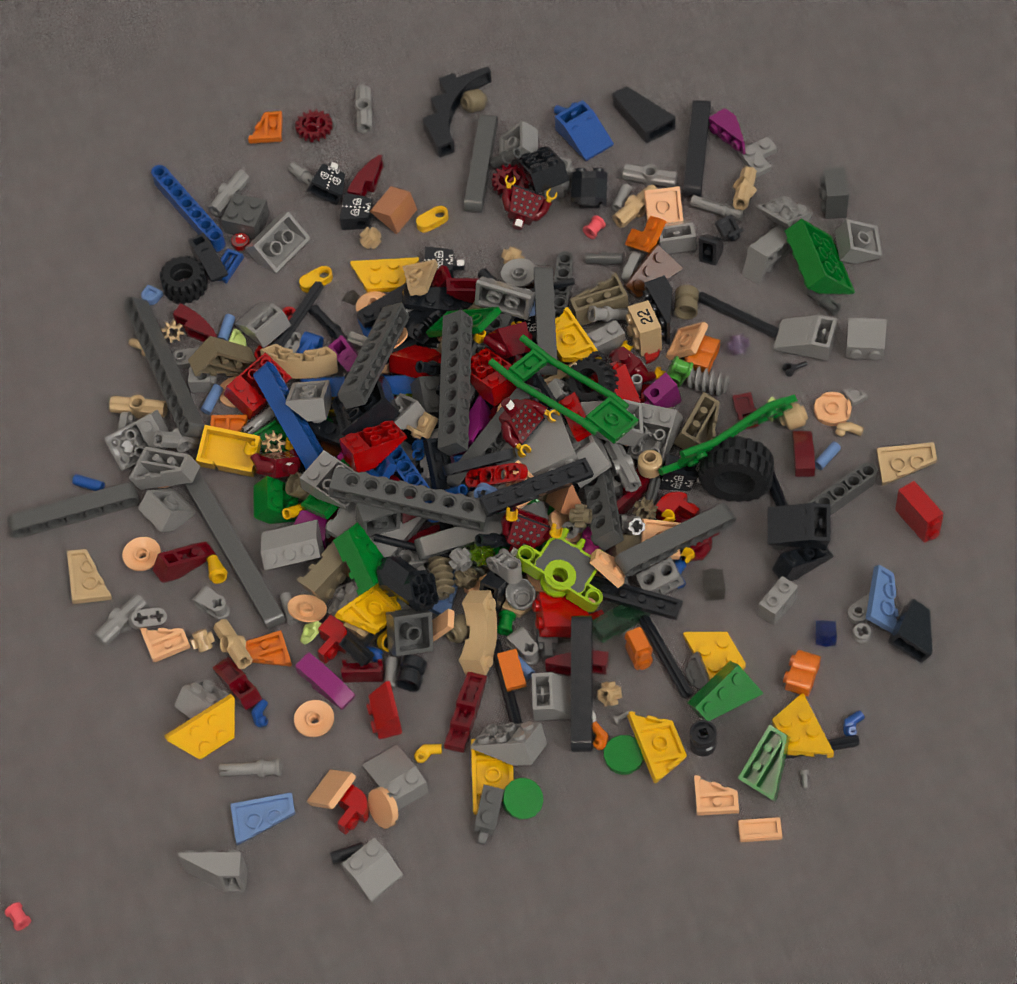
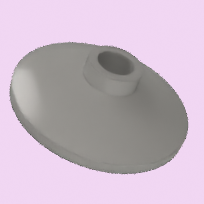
[501,258,536,287]

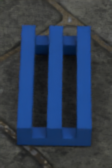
[218,249,244,284]

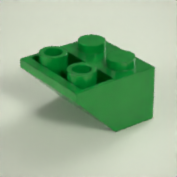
[253,476,298,524]

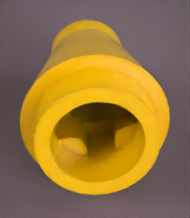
[207,555,228,584]

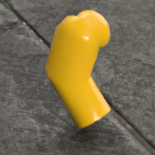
[414,744,442,763]

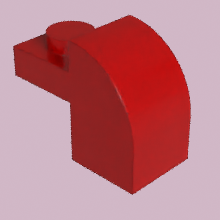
[654,492,699,521]
[317,615,347,664]
[337,784,369,835]

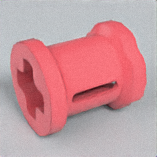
[583,215,606,239]
[4,902,32,931]

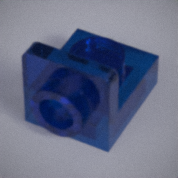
[816,620,837,647]

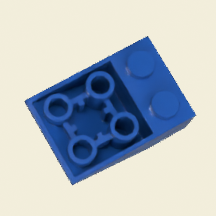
[554,100,614,161]

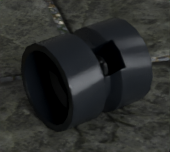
[395,655,427,692]
[690,720,717,757]

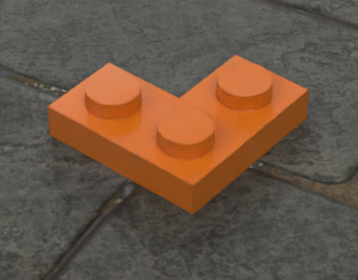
[625,215,667,254]

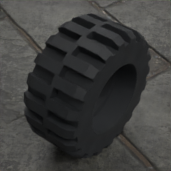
[698,436,774,502]

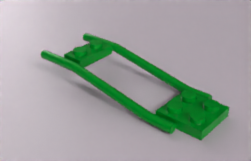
[488,334,639,444]
[658,394,798,476]

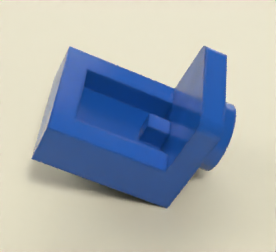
[365,455,397,478]

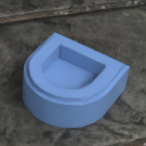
[141,285,164,305]

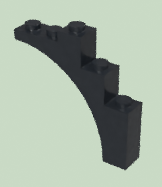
[422,66,492,158]

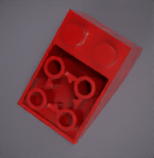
[470,348,517,407]
[224,352,292,420]
[339,420,407,473]

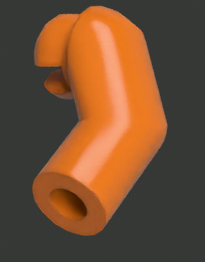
[593,722,608,750]

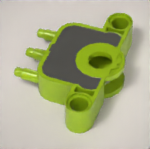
[515,528,603,612]

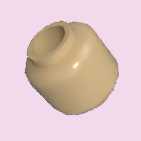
[779,403,808,430]
[638,450,663,479]

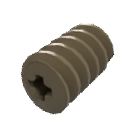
[428,556,455,600]

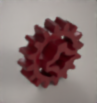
[295,109,333,143]
[492,163,529,195]

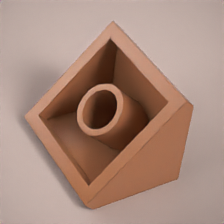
[370,186,417,235]
[545,485,581,515]

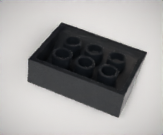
[331,374,400,436]

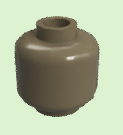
[461,89,487,113]
[445,614,470,643]

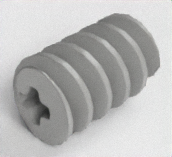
[688,366,729,396]

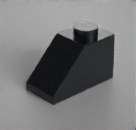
[699,234,724,266]

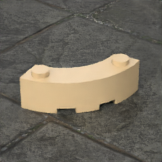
[260,344,338,379]
[459,590,497,675]

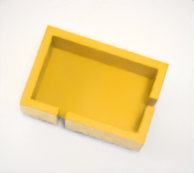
[196,425,262,477]

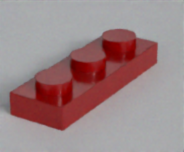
[559,392,591,442]

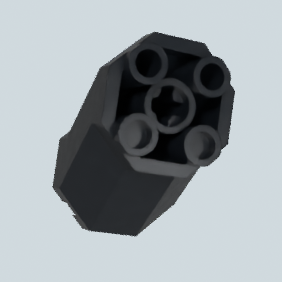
[571,168,608,209]
[376,556,439,612]

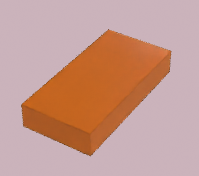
[497,649,527,692]

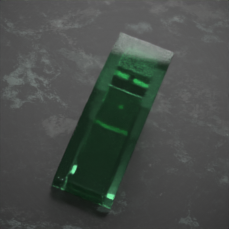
[593,605,650,643]

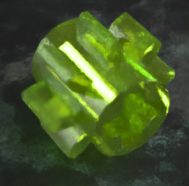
[469,544,494,566]

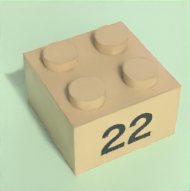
[626,300,662,357]

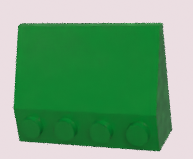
[785,219,855,294]

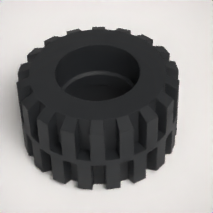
[160,255,208,304]
[566,357,619,402]

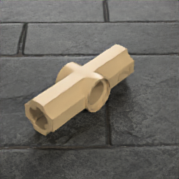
[732,166,757,210]
[612,184,657,228]
[109,395,168,419]
[213,619,253,669]

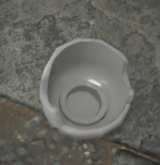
[505,578,536,610]

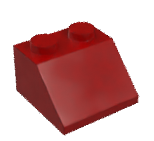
[366,680,403,740]

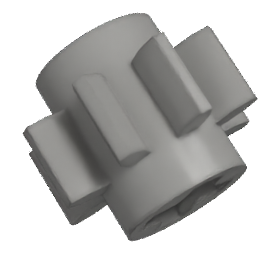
[448,547,474,572]

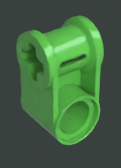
[667,356,694,388]

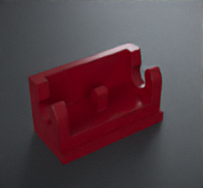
[341,659,384,683]

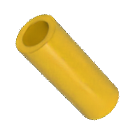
[282,504,306,520]

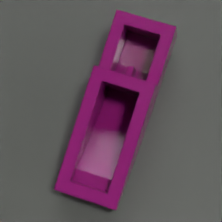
[295,652,355,710]

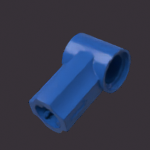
[296,331,324,353]

